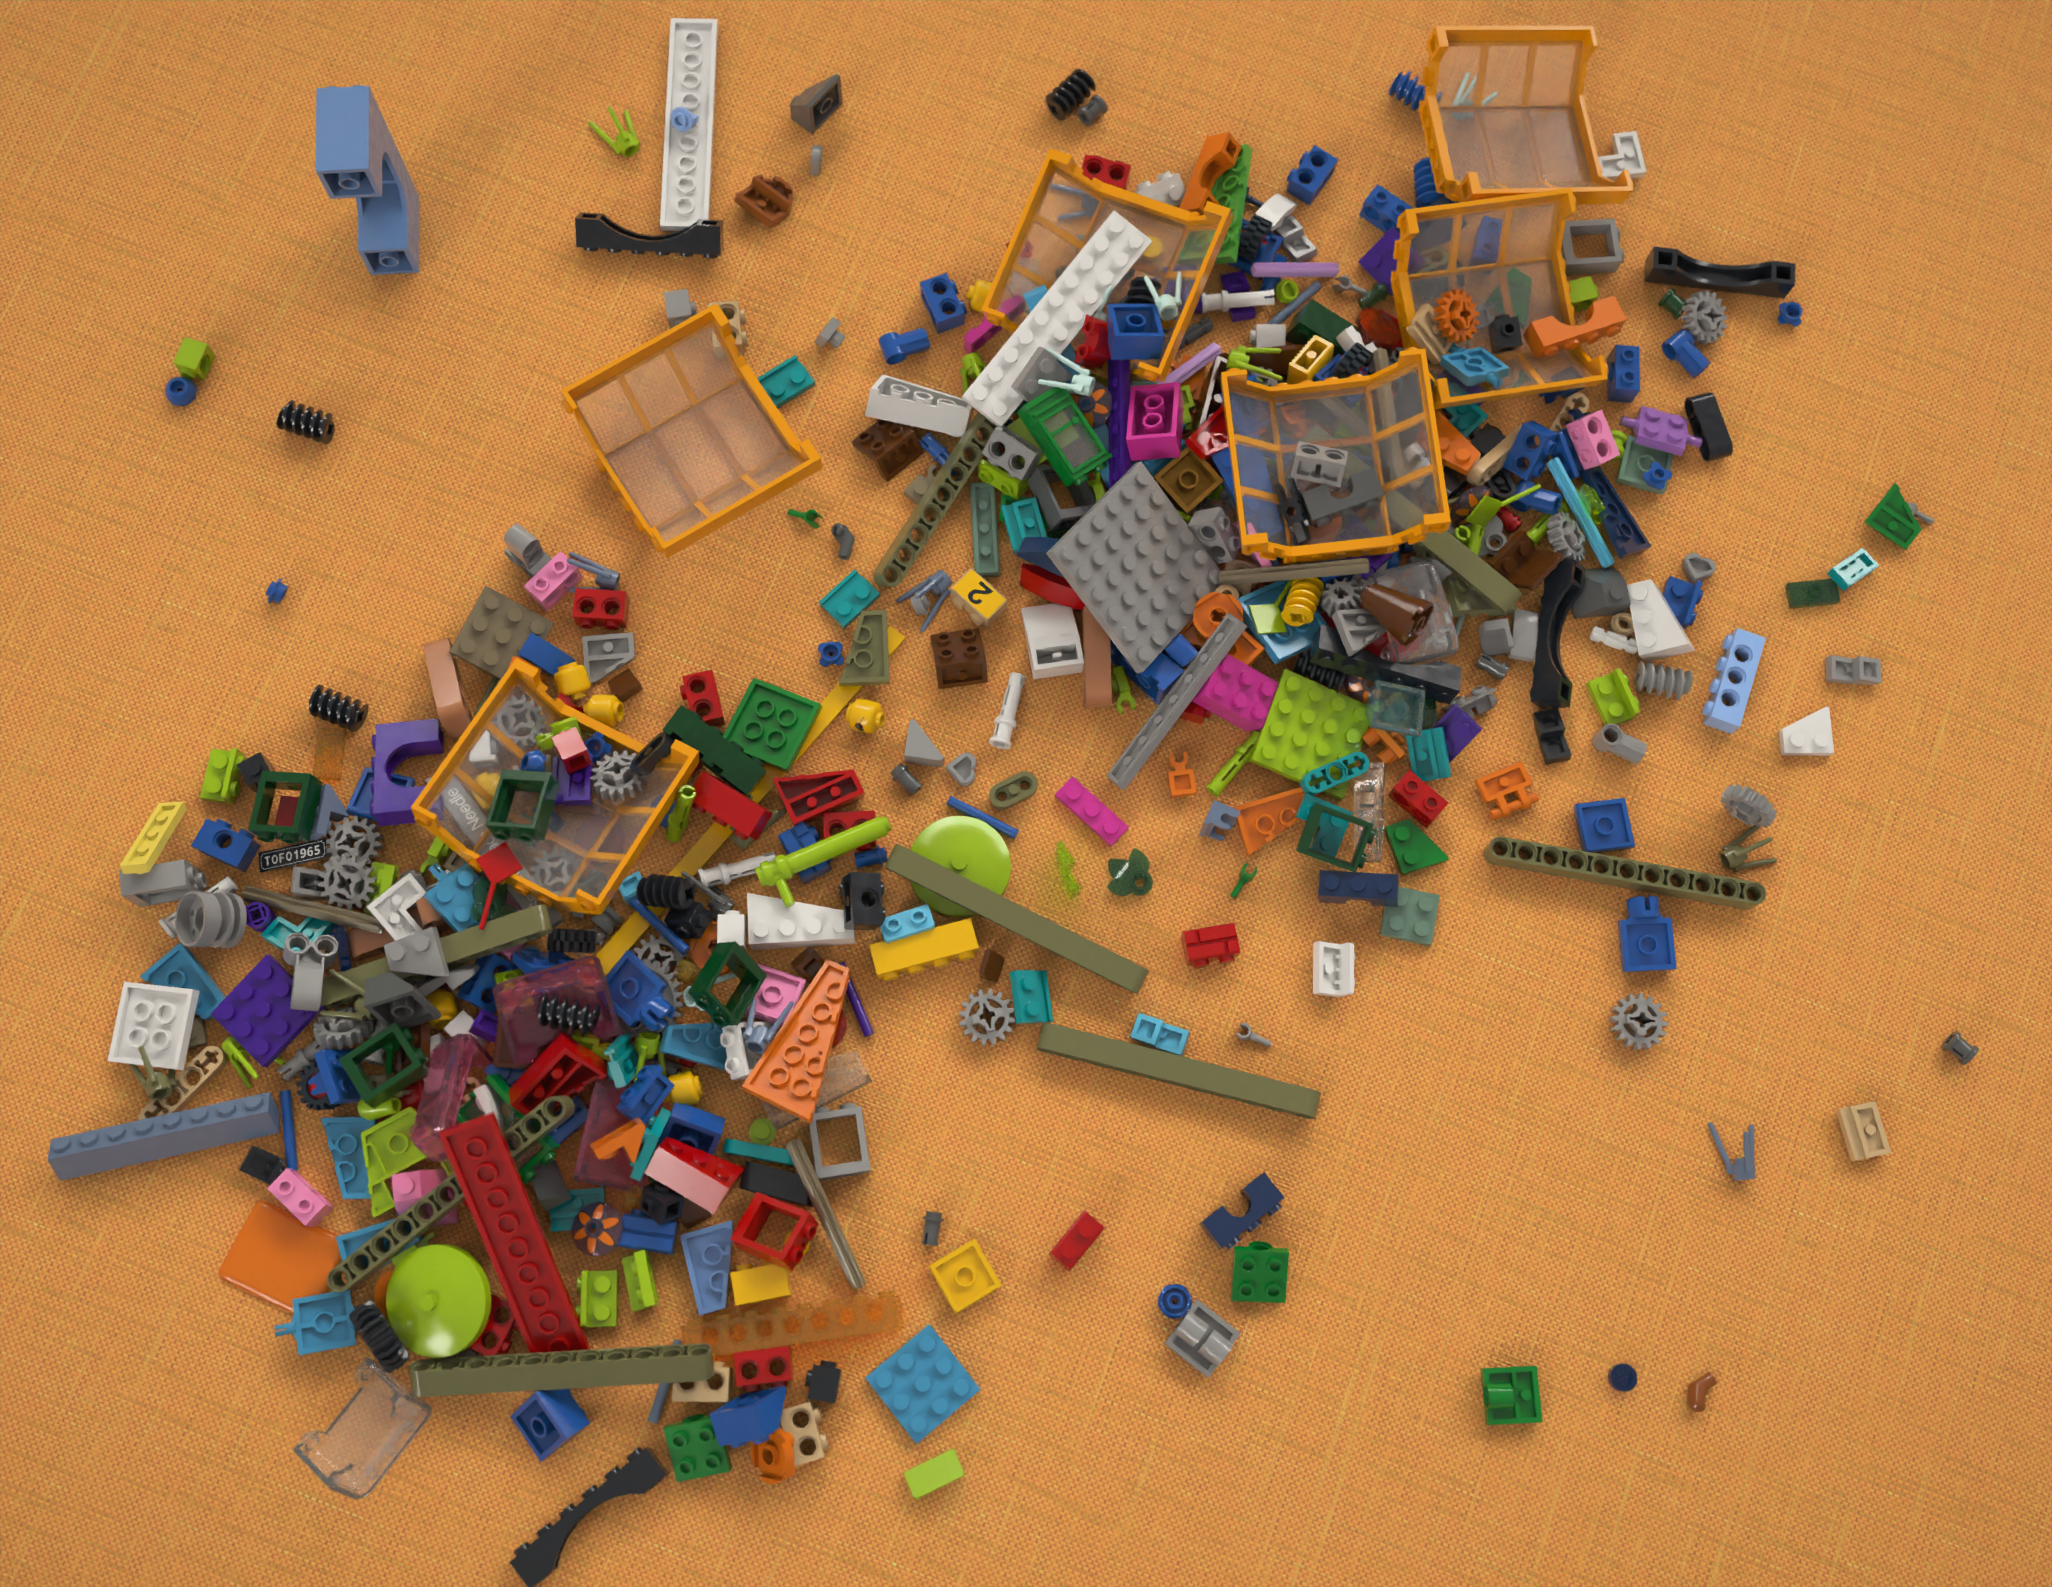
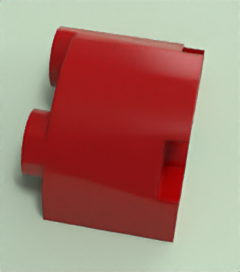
[1074,314,1111,370]

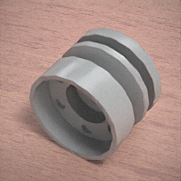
[175,891,247,948]

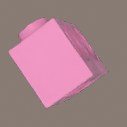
[1565,409,1620,470]
[524,551,583,612]
[267,1168,334,1227]

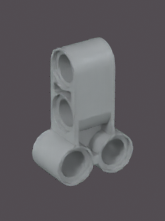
[504,523,552,578]
[283,932,338,1012]

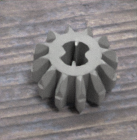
[1321,577,1363,618]

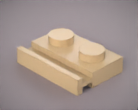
[1406,303,1453,365]
[1836,1101,1891,1162]

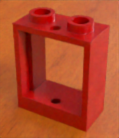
[730,1192,818,1272]

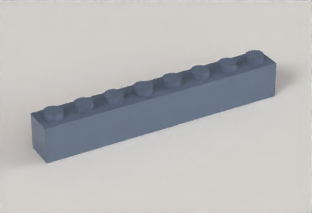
[47,1092,280,1181]

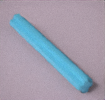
[1547,457,1614,568]

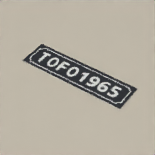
[258,838,327,873]

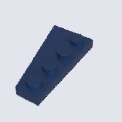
[1580,466,1652,559]

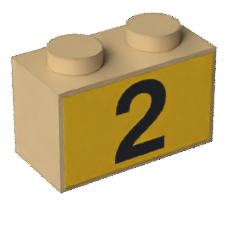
[951,568,1008,629]

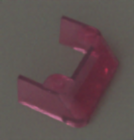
[409,1033,493,1162]

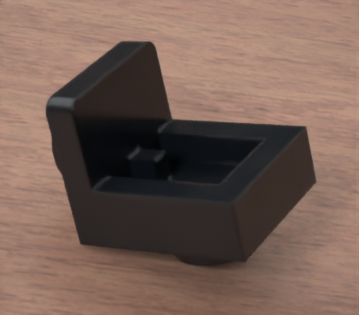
[238,1145,286,1185]

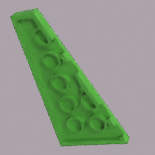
[1179,144,1252,267]

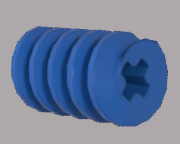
[1388,71,1442,115]
[1413,157,1445,208]

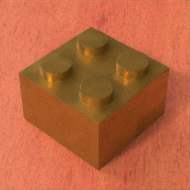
[1153,446,1224,515]

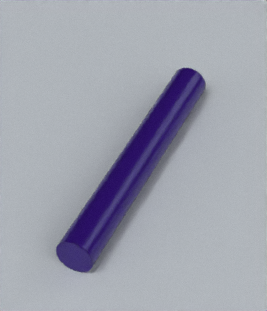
[838,962,874,1038]

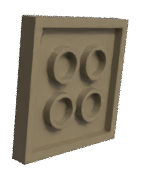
[449,586,554,689]

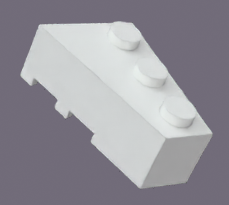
[1627,579,1696,662]

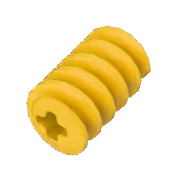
[1281,578,1324,627]

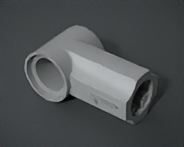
[1592,724,1647,765]

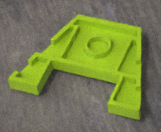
[361,1106,454,1218]

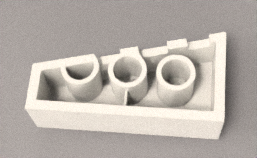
[865,375,974,437]
[747,893,856,950]

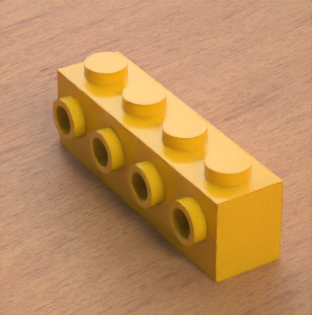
[869,918,979,981]

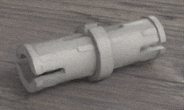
[278,1040,329,1082]

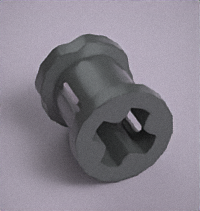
[1077,95,1108,127]
[1941,1031,1979,1065]

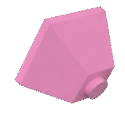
[392,1169,459,1227]

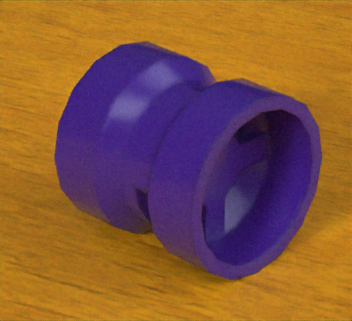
[246,902,277,933]

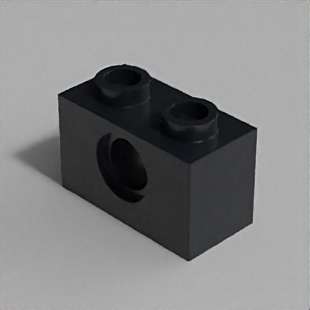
[842,872,886,930]

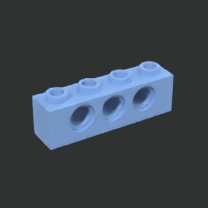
[1702,628,1766,734]

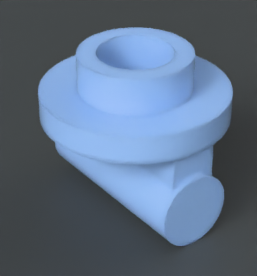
[670,107,699,131]

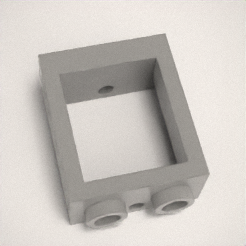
[1561,218,1624,275]
[119,859,207,907]
[809,1103,871,1181]

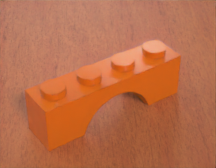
[1179,132,1241,216]
[1523,296,1627,359]

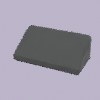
[531,1160,571,1212]

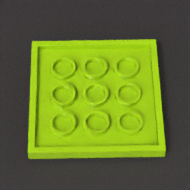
[1249,669,1375,801]

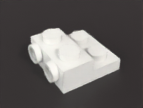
[720,1022,777,1080]

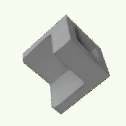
[1478,618,1513,657]

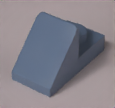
[310,784,349,841]

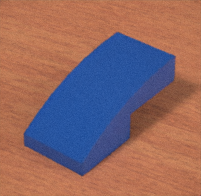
[518,633,576,678]

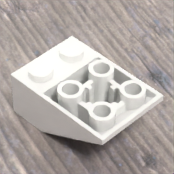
[1021,603,1084,679]

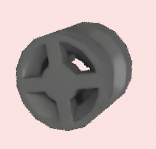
[590,905,624,936]

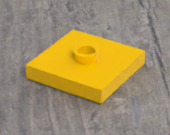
[928,1238,1002,1314]

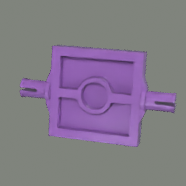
[1619,406,1703,456]

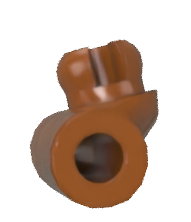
[1687,1372,1717,1413]

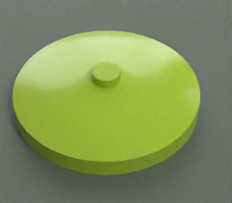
[910,816,1011,918]
[386,1244,491,1358]

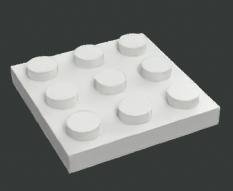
[108,982,200,1070]

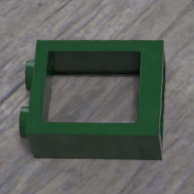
[485,769,560,842]
[248,771,322,844]
[1296,802,1376,873]
[688,941,767,1027]
[339,1022,430,1109]

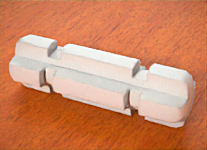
[1590,626,1638,654]

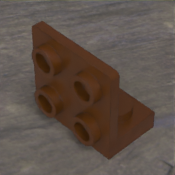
[851,419,924,482]
[1487,530,1564,590]
[930,628,988,689]

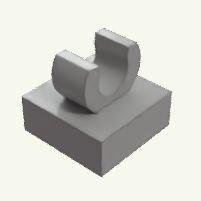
[814,317,845,348]

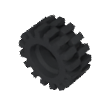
[547,928,597,953]

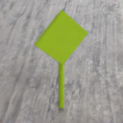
[1466,484,1541,528]
[1248,580,1293,634]

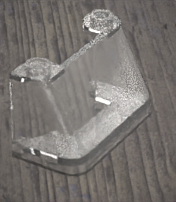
[1357,560,1459,665]
[293,1357,432,1499]

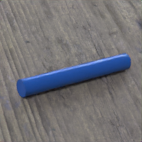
[947,796,1019,839]
[630,897,690,955]
[280,1090,298,1171]

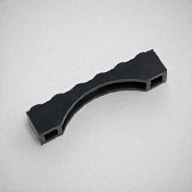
[575,212,724,258]
[1644,246,1796,299]
[1530,559,1585,710]
[1309,624,1461,704]
[510,1447,670,1587]

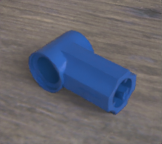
[878,328,930,365]
[1661,329,1711,378]
[1509,479,1562,515]
[1163,633,1198,667]

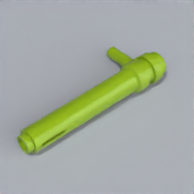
[755,816,892,908]

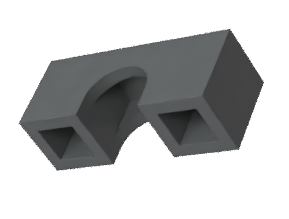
[1301,467,1385,527]

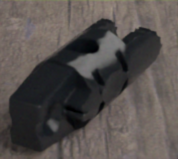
[1274,478,1312,543]

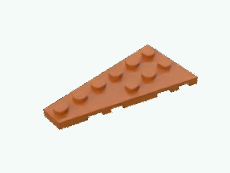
[742,959,851,1124]

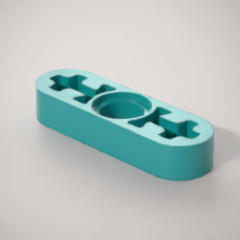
[1300,752,1370,795]
[722,1139,795,1166]

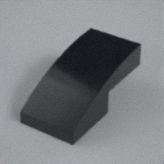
[1533,708,1572,765]

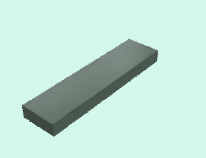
[970,482,1000,578]

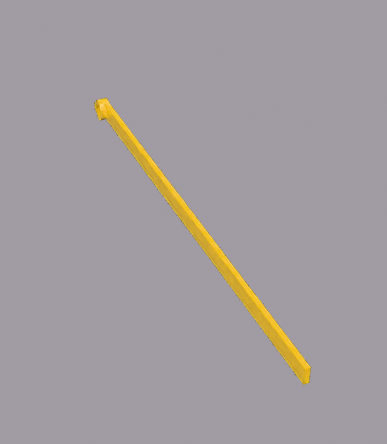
[574,626,906,991]

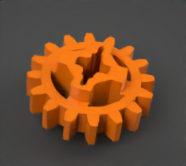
[1434,289,1480,344]

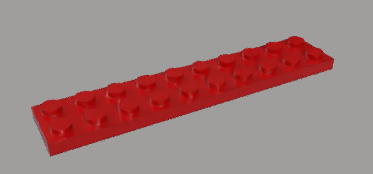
[439,1111,591,1353]

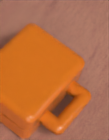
[219,1200,342,1314]

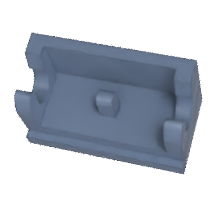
[1199,800,1240,841]

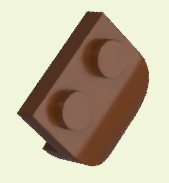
[734,175,794,229]

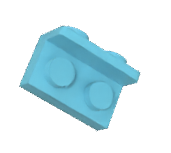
[880,904,935,943]

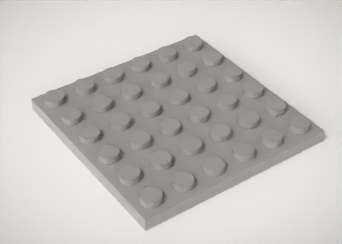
[1046,461,1221,674]

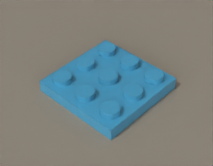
[1237,580,1328,664]
[865,1324,981,1444]

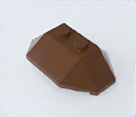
[1218,345,1305,382]
[1191,355,1230,433]

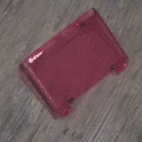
[493,956,621,1066]
[572,1074,663,1194]

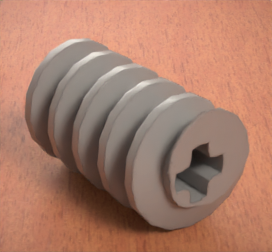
[1635,661,1693,700]

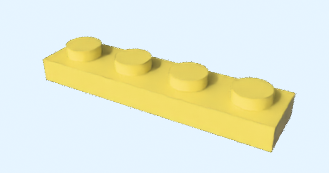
[120,801,187,874]

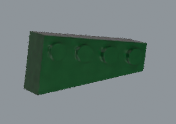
[1286,299,1392,375]
[662,705,766,797]

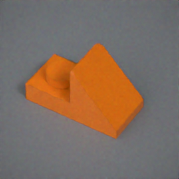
[589,1117,646,1164]

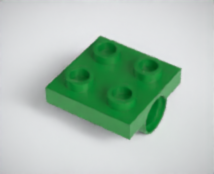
[1230,1241,1289,1303]
[1480,1366,1543,1425]
[664,1414,732,1482]

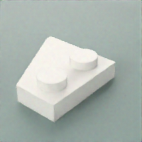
[1779,707,1834,756]

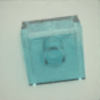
[1365,680,1426,738]

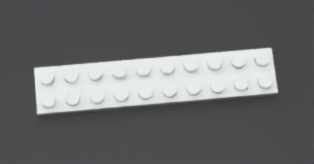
[660,18,718,231]
[962,210,1152,427]

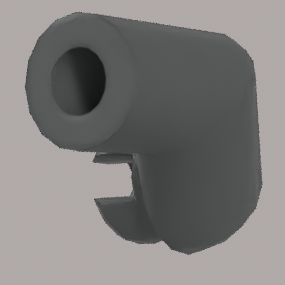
[831,523,855,560]

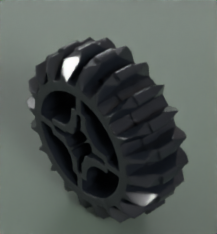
[349,1300,410,1373]

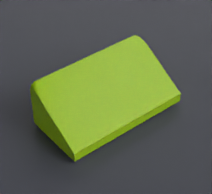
[904,1448,965,1500]

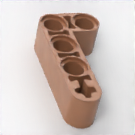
[1083,607,1112,708]
[423,637,473,739]
[346,897,451,961]

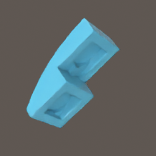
[1130,1013,1190,1056]

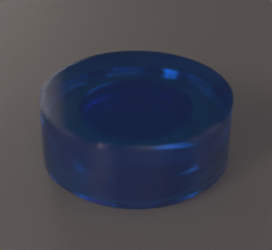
[1608,1364,1638,1392]

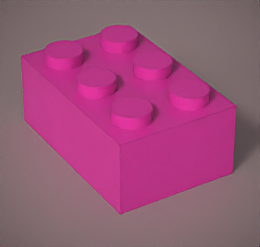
[1126,382,1184,461]
[1192,654,1279,732]

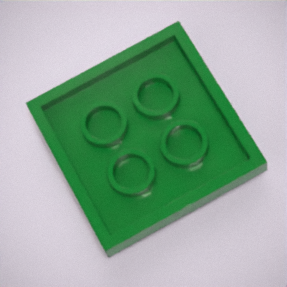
[722,678,822,773]

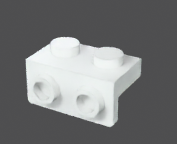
[1133,171,1186,219]
[1313,941,1355,997]

